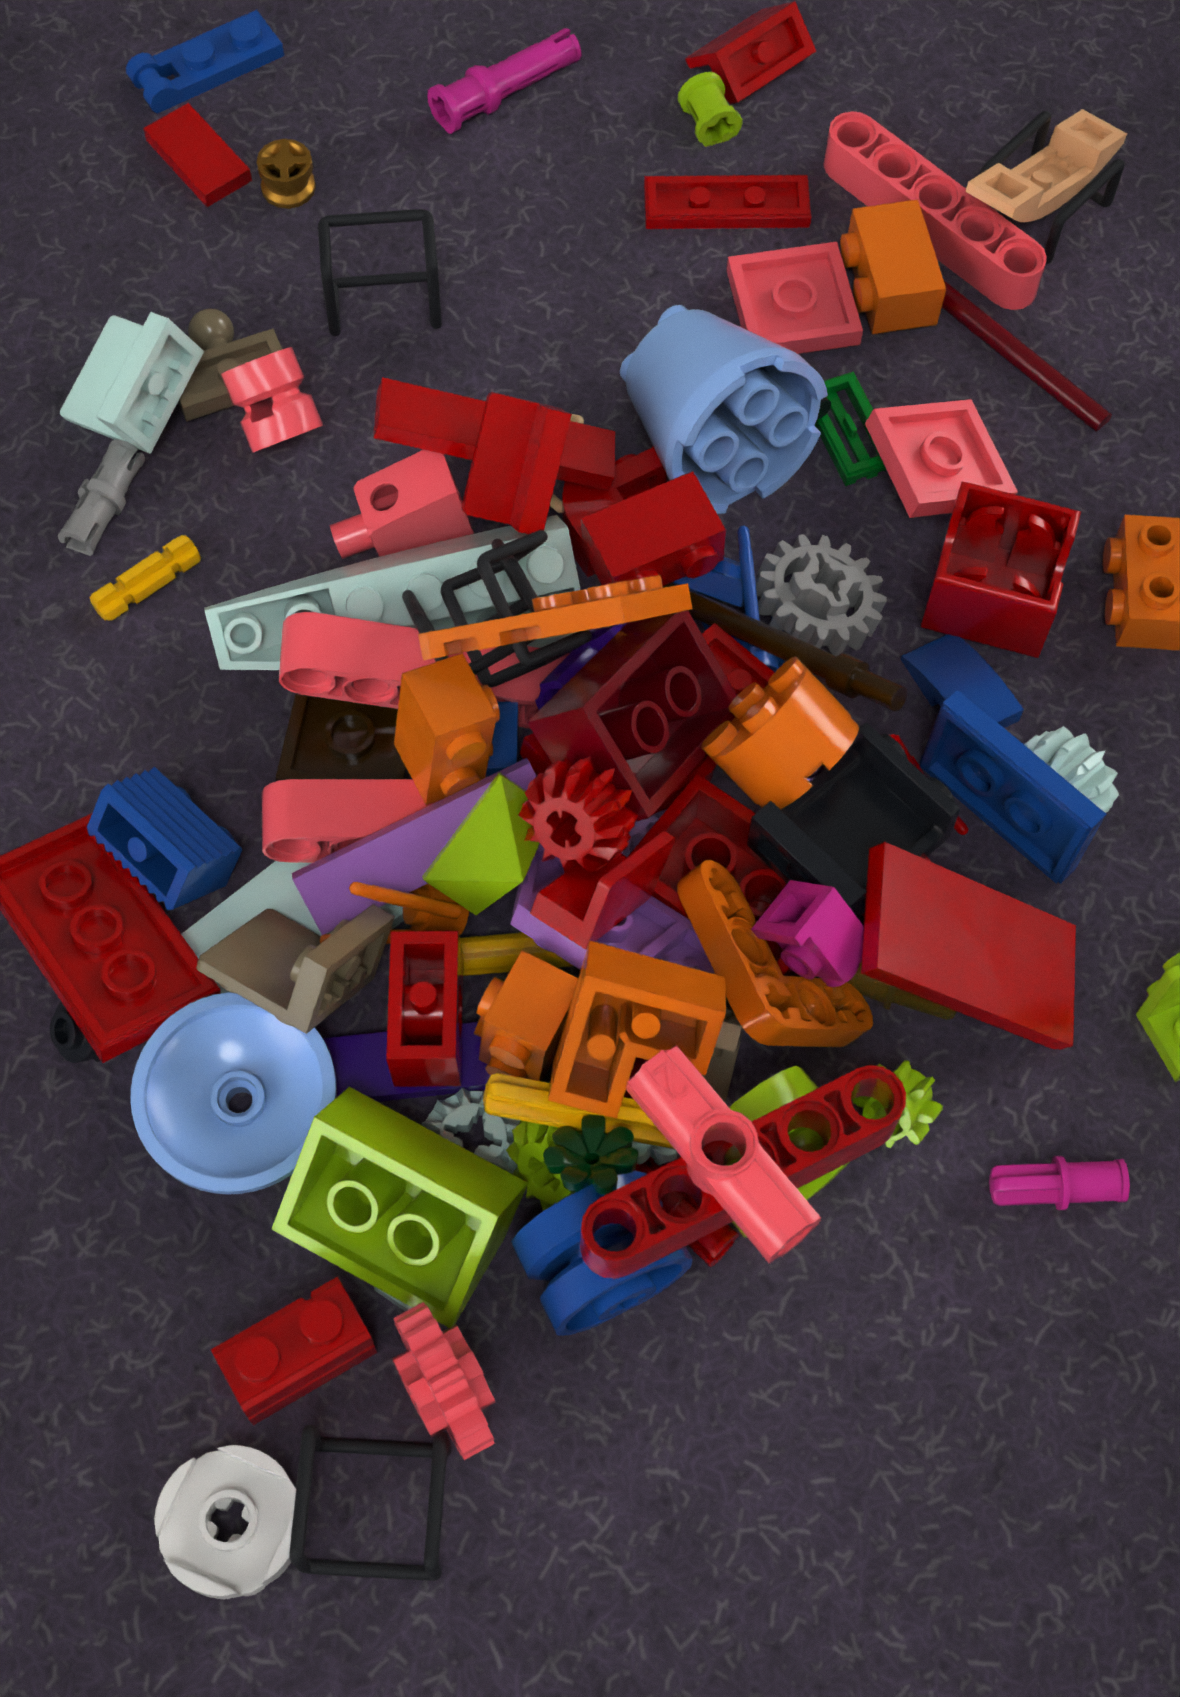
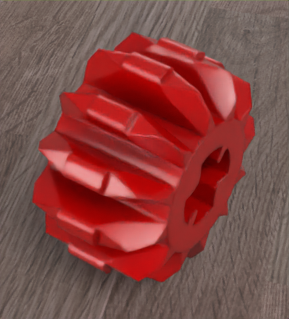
[518,756,639,874]

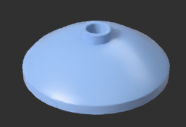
[131,992,337,1195]

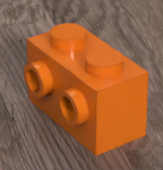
[840,199,946,334]
[1103,514,1180,650]
[394,653,500,805]
[474,950,578,1081]

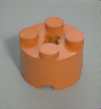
[701,657,859,810]

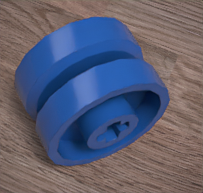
[511,1171,692,1336]

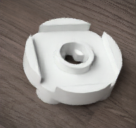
[154,1445,296,1599]

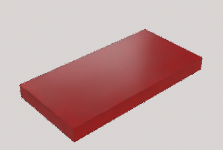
[0,813,221,1063]
[861,842,1076,1050]

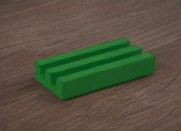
[815,371,886,486]

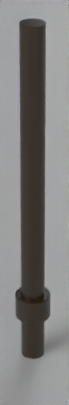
[663,582,907,711]

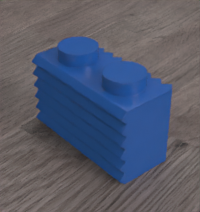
[87,766,243,910]

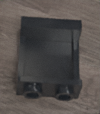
[747,723,960,918]

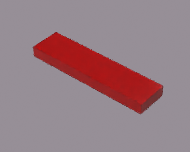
[373,377,615,491]

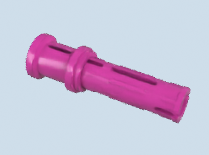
[427,28,581,134]

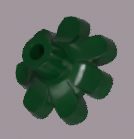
[543,1115,639,1195]

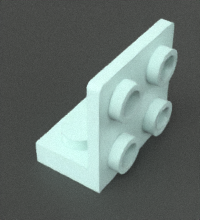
[60,312,204,454]

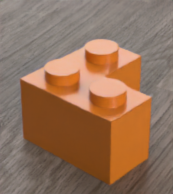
[548,940,726,1119]

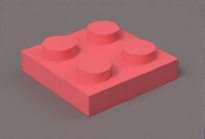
[726,241,863,354]
[865,399,1018,518]

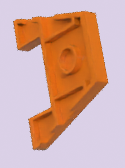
[418,575,693,660]

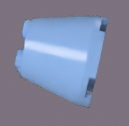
[620,305,828,514]

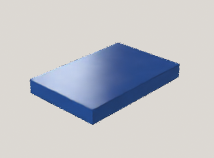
[920,689,1106,884]

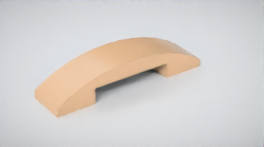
[965,109,1127,222]

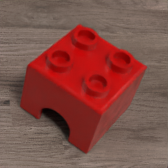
[921,481,1081,658]

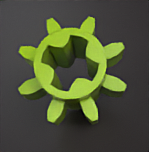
[853,1060,943,1148]

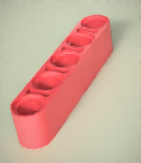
[824,111,1047,310]
[279,612,569,729]
[262,779,438,863]

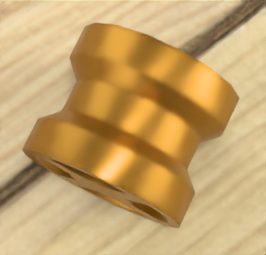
[256,139,316,209]

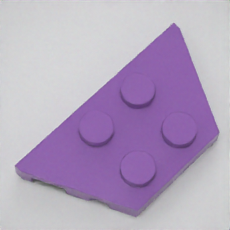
[510,844,715,974]

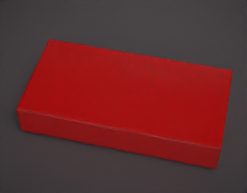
[143,103,252,207]

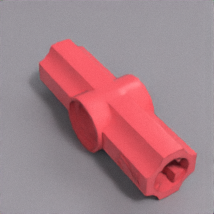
[626,1045,821,1263]

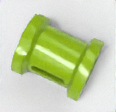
[678,72,742,147]

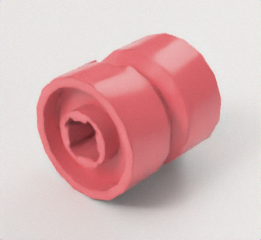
[221,347,323,453]

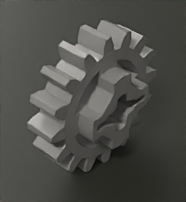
[756,534,887,656]

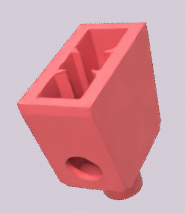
[330,450,474,559]

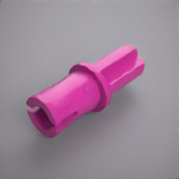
[989,1156,1130,1210]

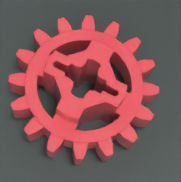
[392,1302,496,1460]

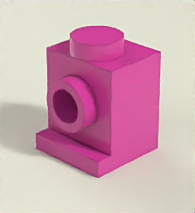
[751,880,864,987]

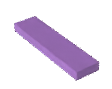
[292,758,536,935]

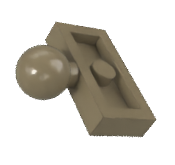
[178,308,282,422]

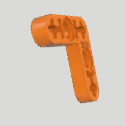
[677,860,873,1047]

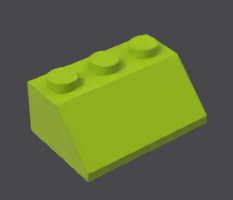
[271,1087,528,1328]

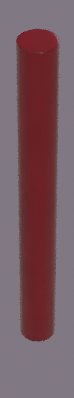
[942,279,1112,432]

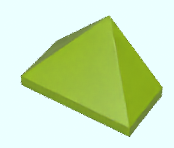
[422,772,540,915]

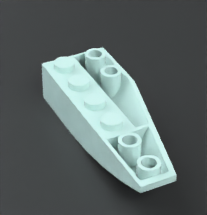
[204,515,581,670]

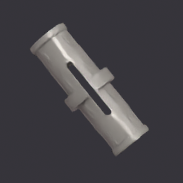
[58,439,145,556]

